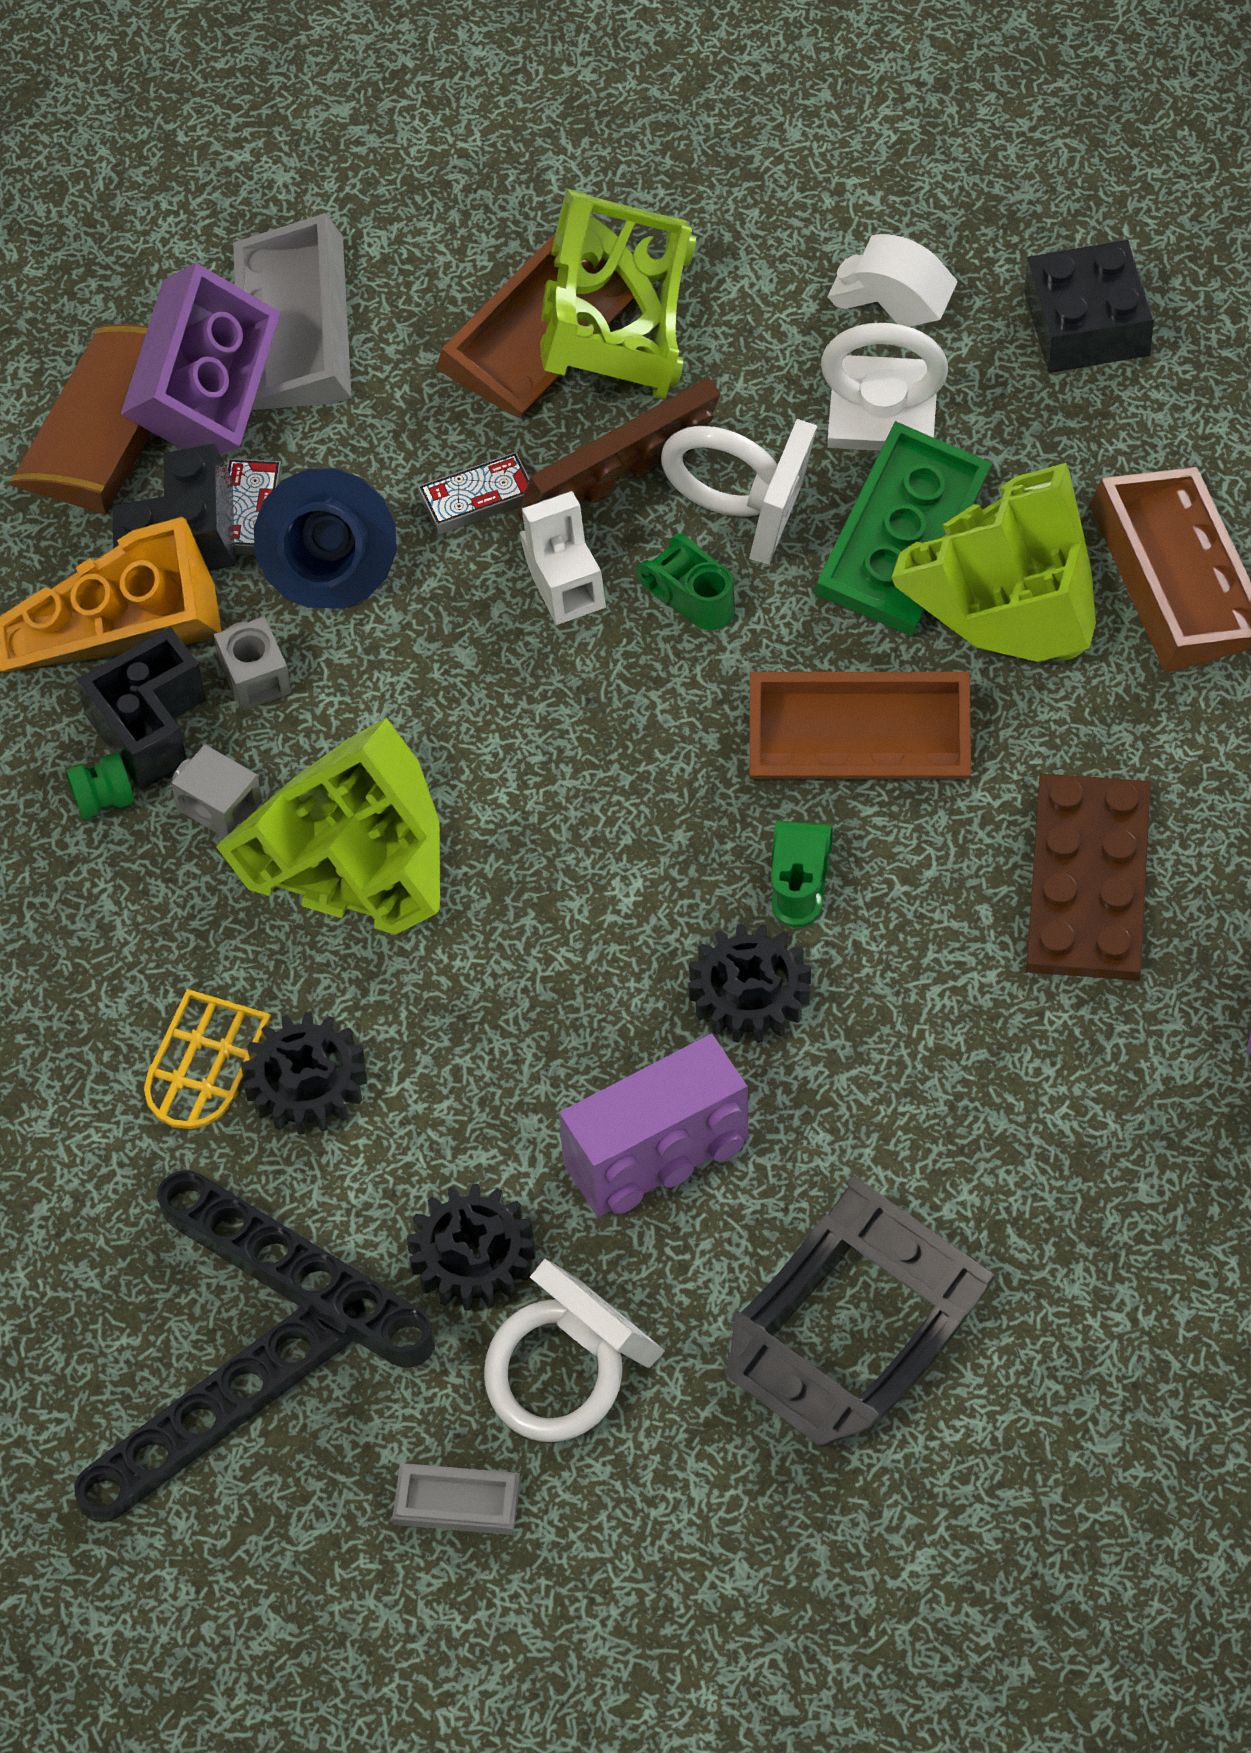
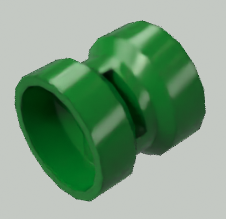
[65,752,135,821]

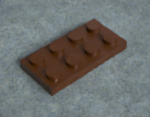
[518,377,721,523]
[1026,773,1151,981]

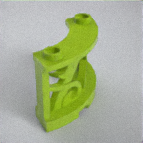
[540,189,696,400]

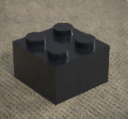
[1024,240,1154,373]

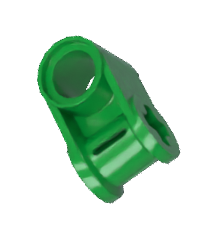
[636,533,735,631]
[771,820,833,928]

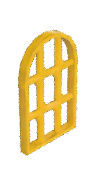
[144,989,271,1129]

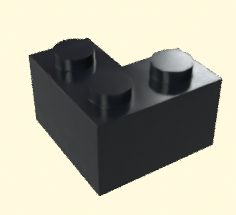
[113,443,235,571]
[77,627,206,790]

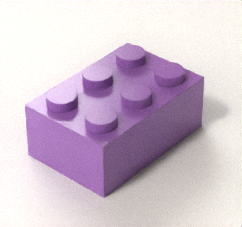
[120,263,281,455]
[559,1033,748,1218]

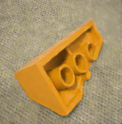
[0,517,221,673]

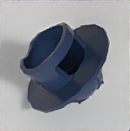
[254,468,397,609]

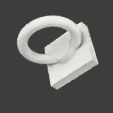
[821,323,948,451]
[661,419,817,564]
[484,1259,665,1442]

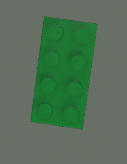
[813,421,992,637]

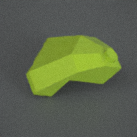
[891,463,1096,662]
[216,718,440,935]

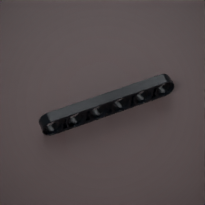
[157,1170,436,1368]
[74,1299,367,1522]

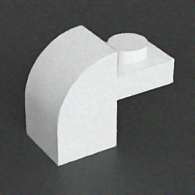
[827,234,958,327]
[520,491,606,625]

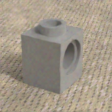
[214,616,291,711]
[171,744,262,838]

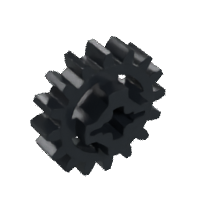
[688,924,811,1043]
[241,1012,368,1134]
[407,1184,536,1311]

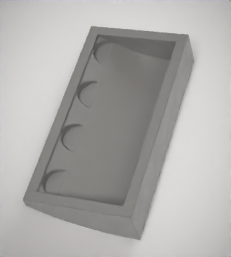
[233,213,352,410]

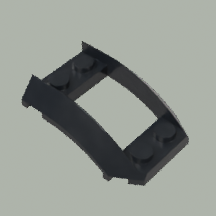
[726,1175,996,1447]

